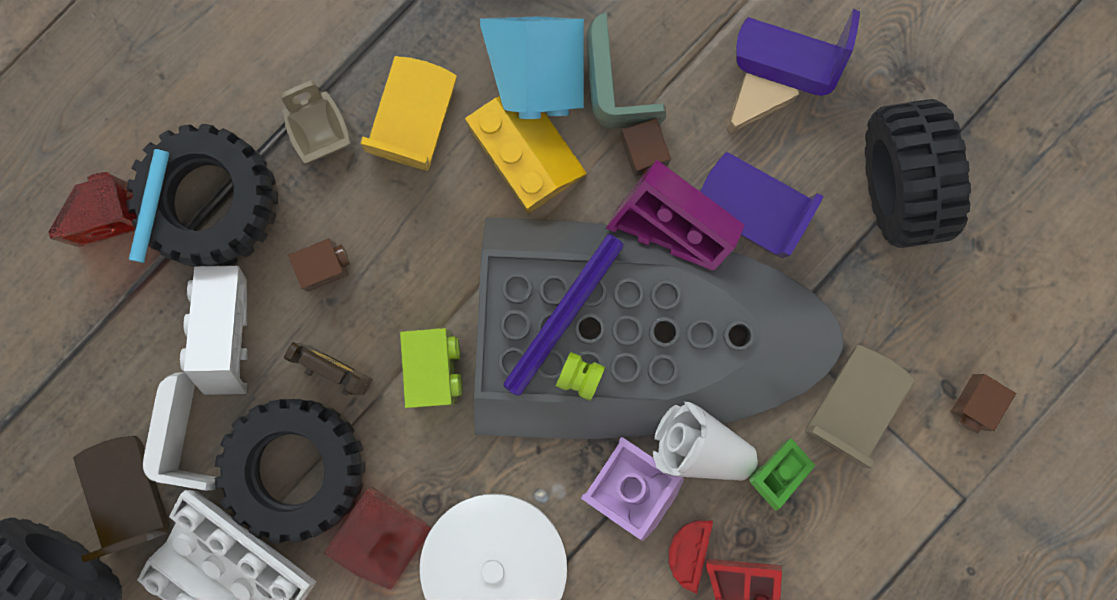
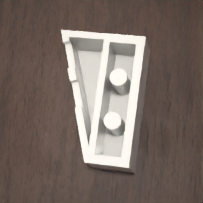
[180,266,247,395]

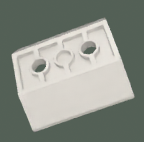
[137,490,317,600]

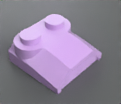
[581,437,684,541]

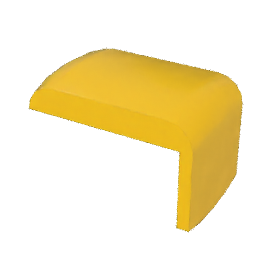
[360,56,457,171]

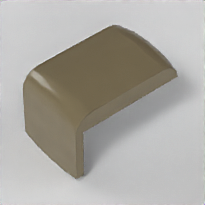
[805,345,915,468]

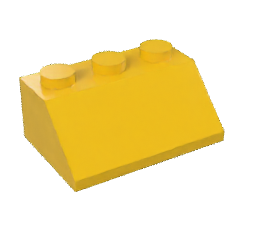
[465,96,587,215]

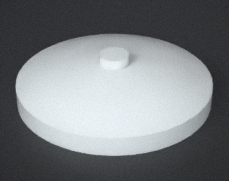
[420,493,567,600]

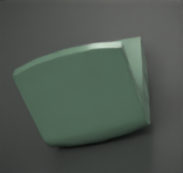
[586,13,666,129]

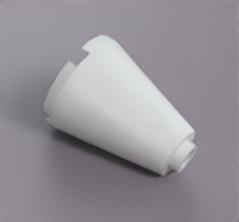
[653,402,758,481]

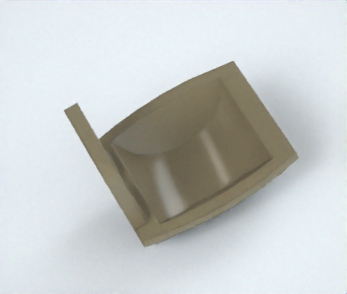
[280,80,351,165]

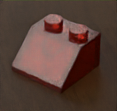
[48,172,136,247]
[324,487,432,590]

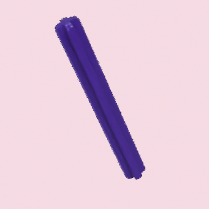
[503,234,624,396]

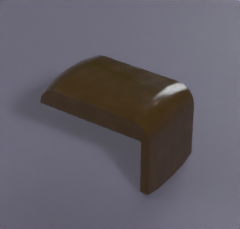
[73,436,169,563]

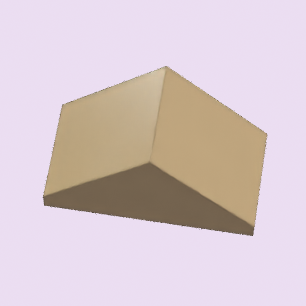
[727,73,799,134]

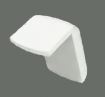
[143,372,220,490]

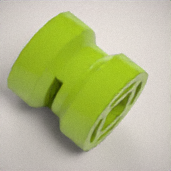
[556,352,605,401]

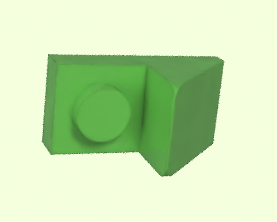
[749,438,816,511]

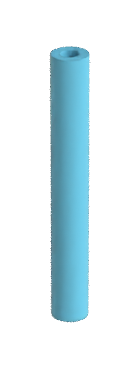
[129,149,170,263]

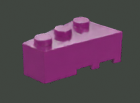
[605,159,745,271]

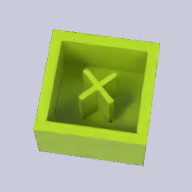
[400,328,463,408]

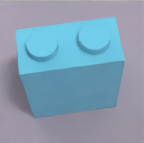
[480,16,584,119]

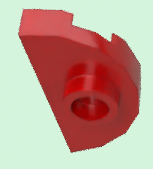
[668,520,713,594]

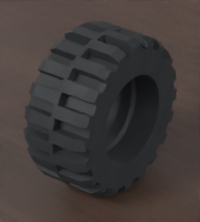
[865,99,971,248]
[126,124,278,267]
[214,399,365,544]
[0,517,122,600]

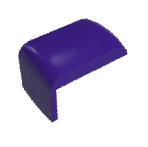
[736,9,860,96]
[700,152,824,258]

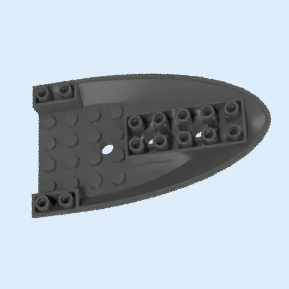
[474,217,843,439]

